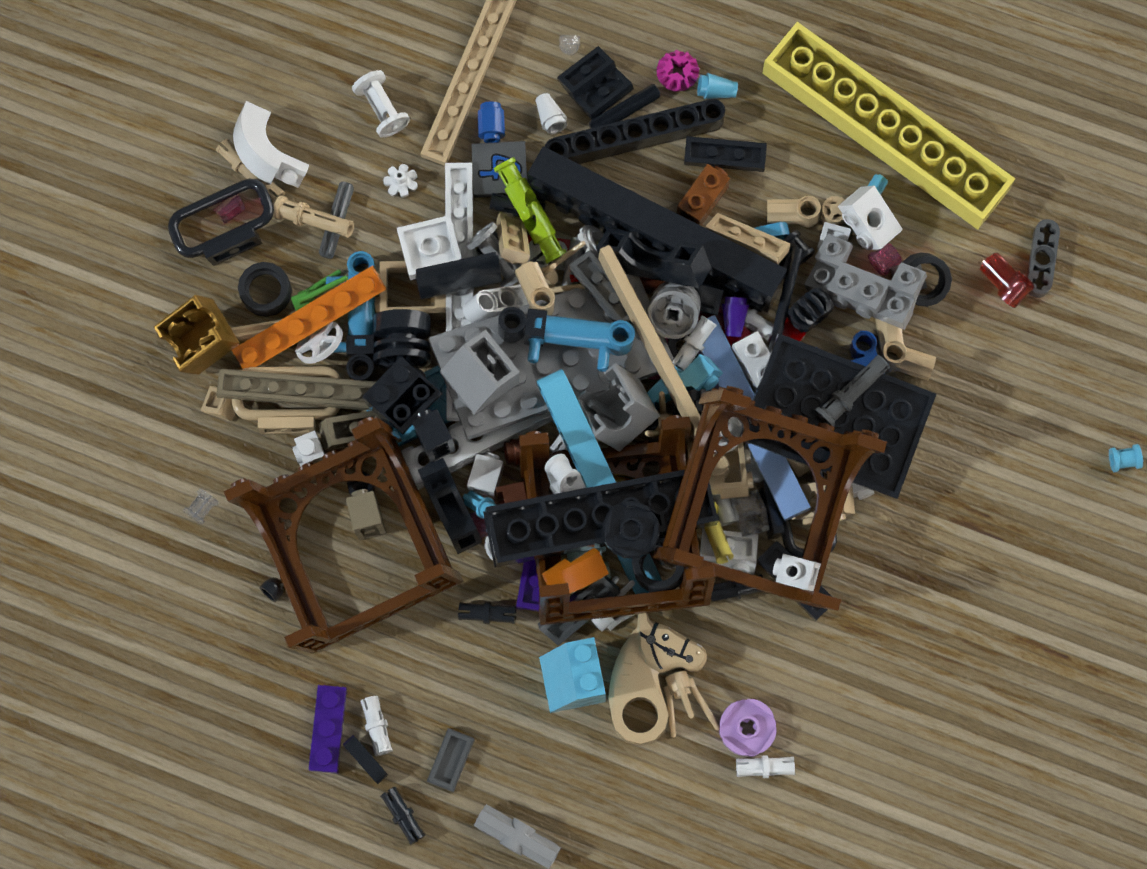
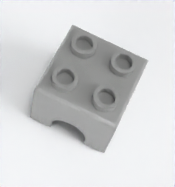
[576,363,660,451]

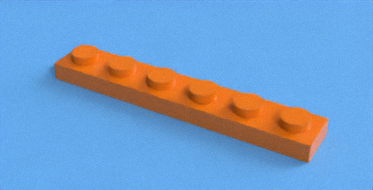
[232,266,387,369]

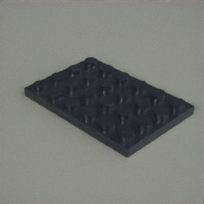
[739,334,936,499]

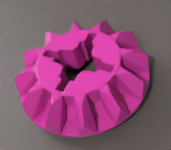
[657,49,699,91]

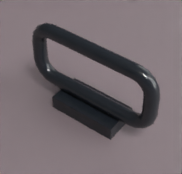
[168,178,274,266]
[757,471,837,558]

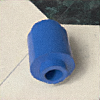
[477,101,505,143]

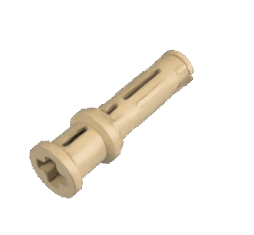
[273,195,354,238]

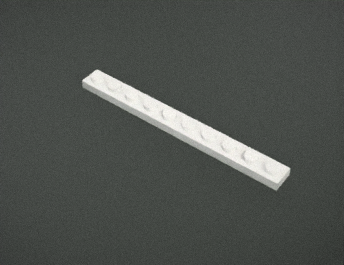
[445,163,474,421]

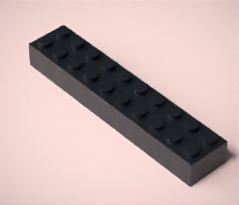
[527,146,787,313]

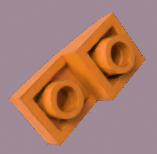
[542,548,609,593]

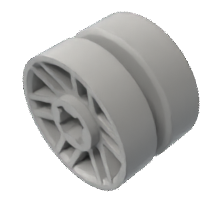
[648,282,701,339]

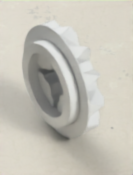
[578,225,604,258]

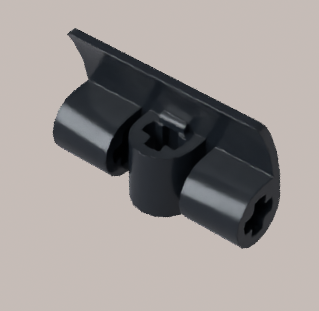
[415,252,502,300]

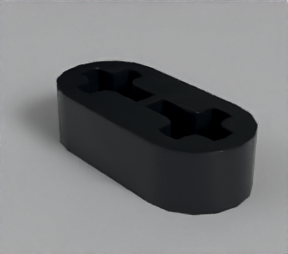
[343,735,388,784]

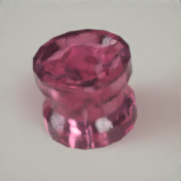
[868,243,902,276]

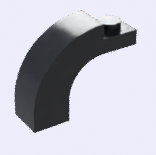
[418,458,482,554]

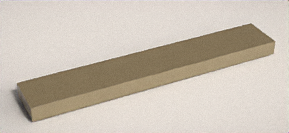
[216,369,376,411]

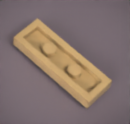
[496,212,530,264]
[705,213,790,264]

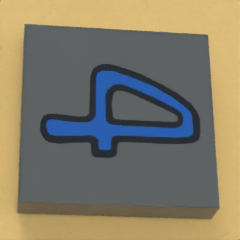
[472,141,527,198]

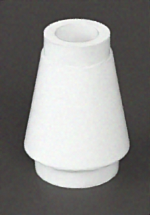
[535,93,567,134]

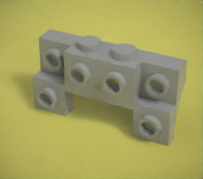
[804,234,927,330]

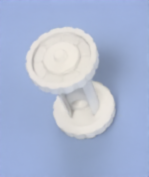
[352,70,410,138]

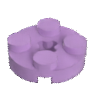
[719,699,776,757]

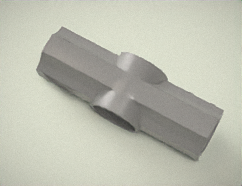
[474,804,561,869]

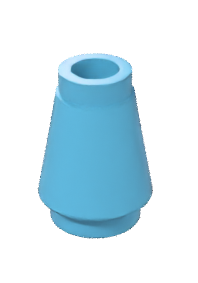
[697,73,738,100]

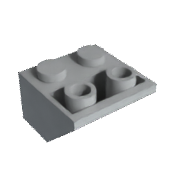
[440,329,520,415]

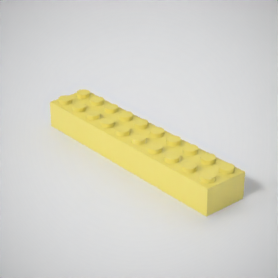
[762,22,1015,230]

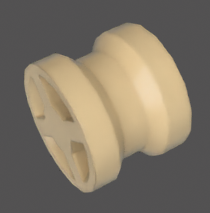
[820,196,845,226]

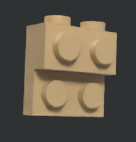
[688,442,754,499]

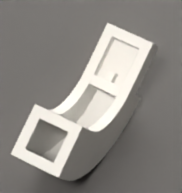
[233,101,309,188]

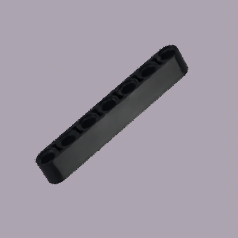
[545,99,725,164]

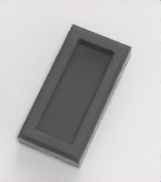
[427,728,475,793]

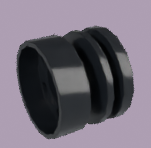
[373,309,431,369]

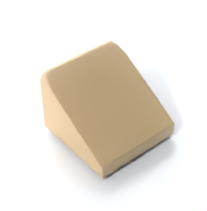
[200,386,236,421]

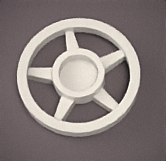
[295,322,343,364]

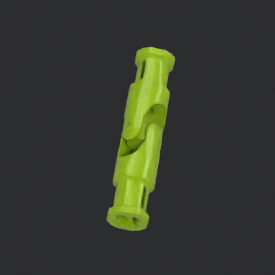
[494,157,567,264]

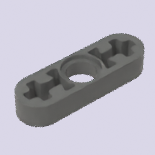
[1025,219,1060,298]

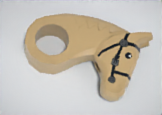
[608,613,707,746]

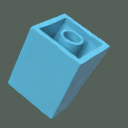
[539,637,606,713]

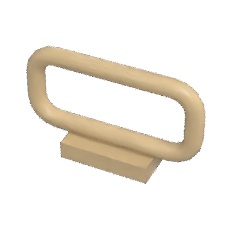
[232,366,341,434]

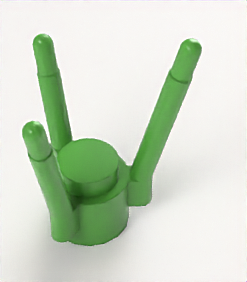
[291,270,348,311]

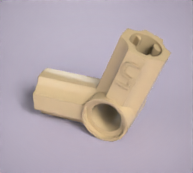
[876,319,936,381]

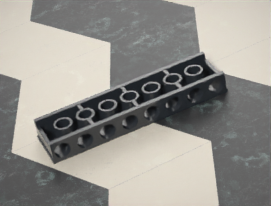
[483,470,720,568]

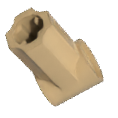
[767,196,821,228]
[515,261,555,316]

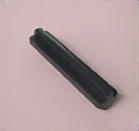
[589,84,660,128]

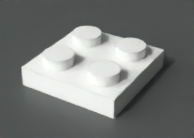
[397,215,462,280]

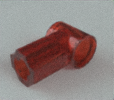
[979,252,1035,308]

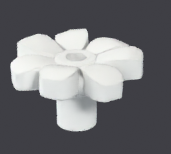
[384,164,418,198]

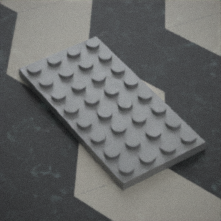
[429,274,676,440]

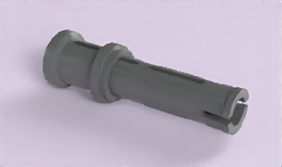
[814,355,890,427]

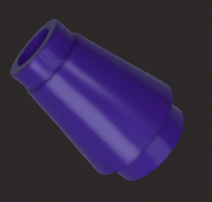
[722,297,749,337]

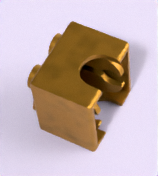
[153,295,240,375]

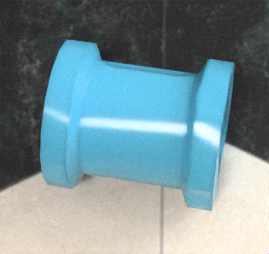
[1109,444,1143,472]

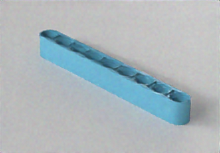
[536,369,662,594]

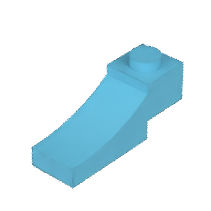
[647,354,723,410]

